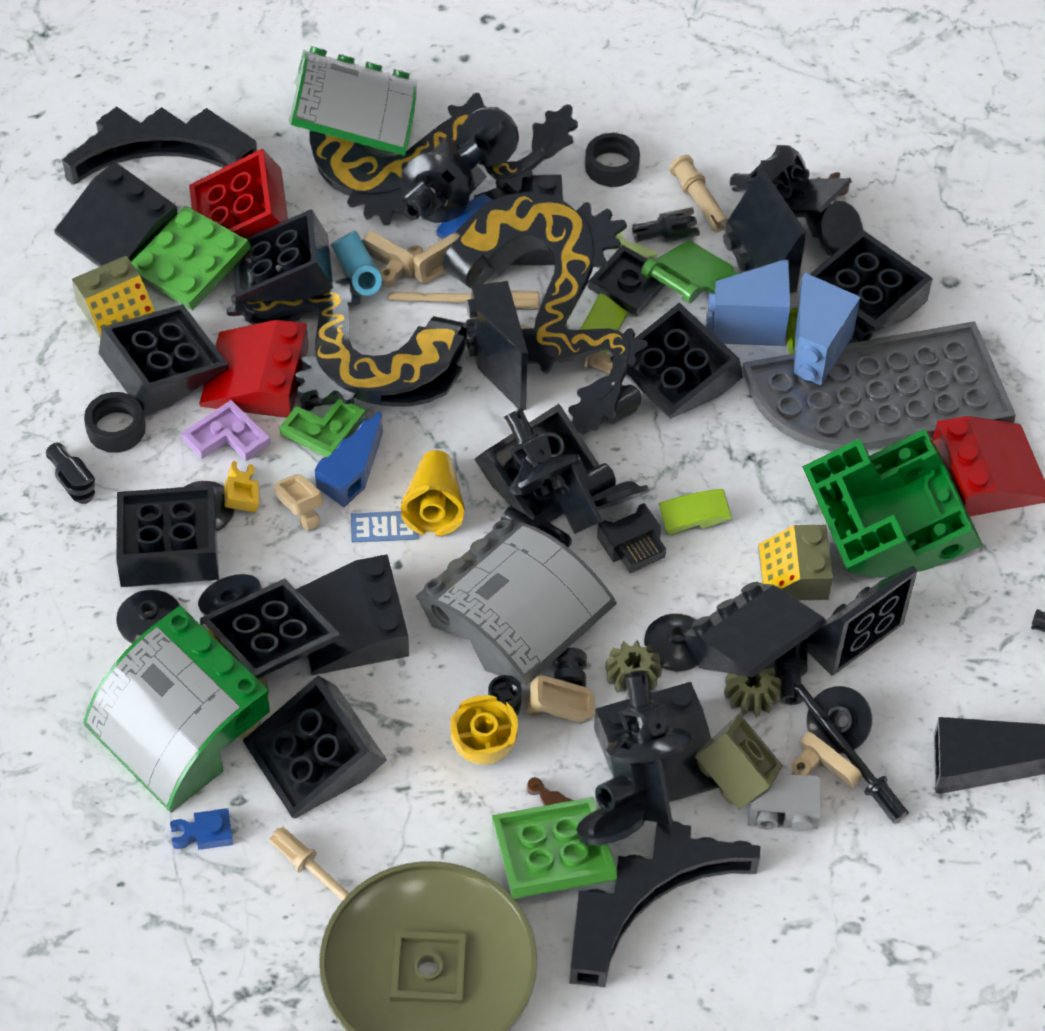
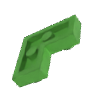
[279,397,366,457]

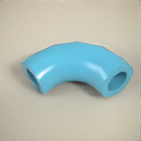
[330,230,382,296]

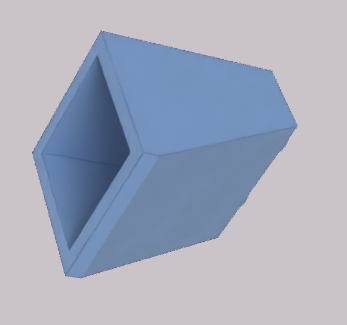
[706,260,790,346]
[794,273,860,385]

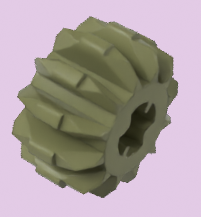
[605,640,662,696]
[724,667,781,718]

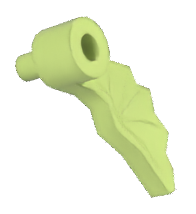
[614,232,658,259]

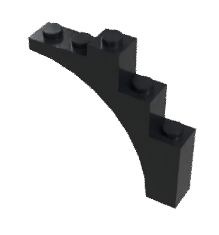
[62,106,257,185]
[569,821,761,988]

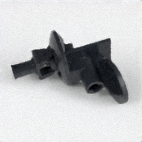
[400,107,519,223]
[730,145,863,256]
[504,408,650,534]
[576,670,692,845]

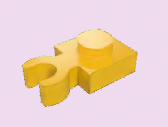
[224,461,259,513]

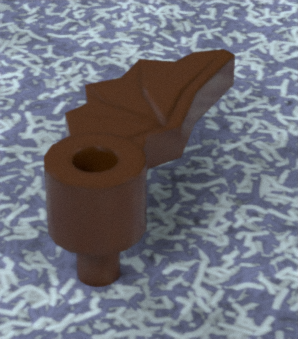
[526,777,573,806]

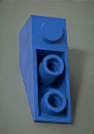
[315,411,383,507]

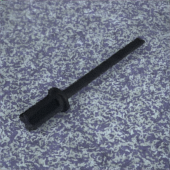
[794,684,909,824]

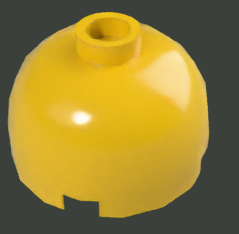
[450,695,518,765]

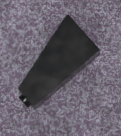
[934,717,1045,794]

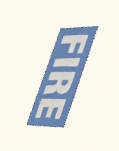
[351,511,419,543]

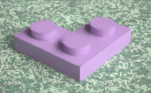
[182,400,271,461]

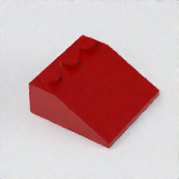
[189,148,288,238]
[199,320,309,418]
[932,416,1045,516]

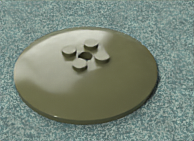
[319,861,537,1031]

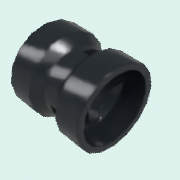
[553,647,587,687]
[488,675,522,716]

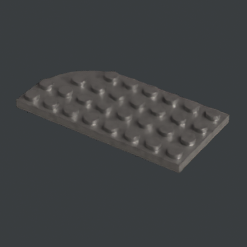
[742,321,1016,451]

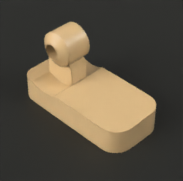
[362,231,414,287]
[407,233,460,284]
[274,474,324,531]
[526,675,595,723]
[792,731,862,789]

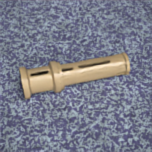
[669,155,728,232]

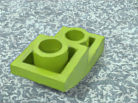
[658,489,733,535]

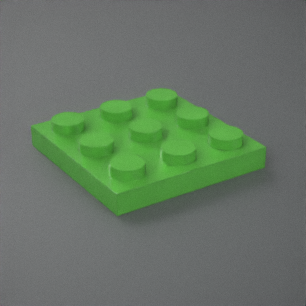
[131,206,251,311]
[492,797,617,899]

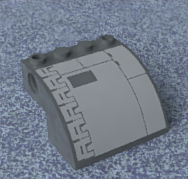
[416,518,617,686]

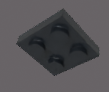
[588,245,670,316]

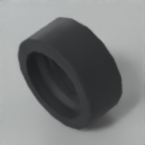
[585,132,640,187]
[84,392,146,452]

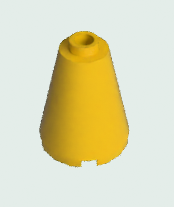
[401,450,465,536]

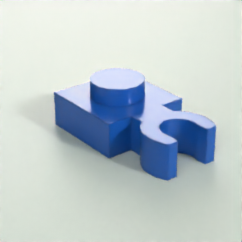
[170,808,233,850]

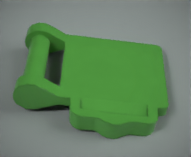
[641,240,738,303]

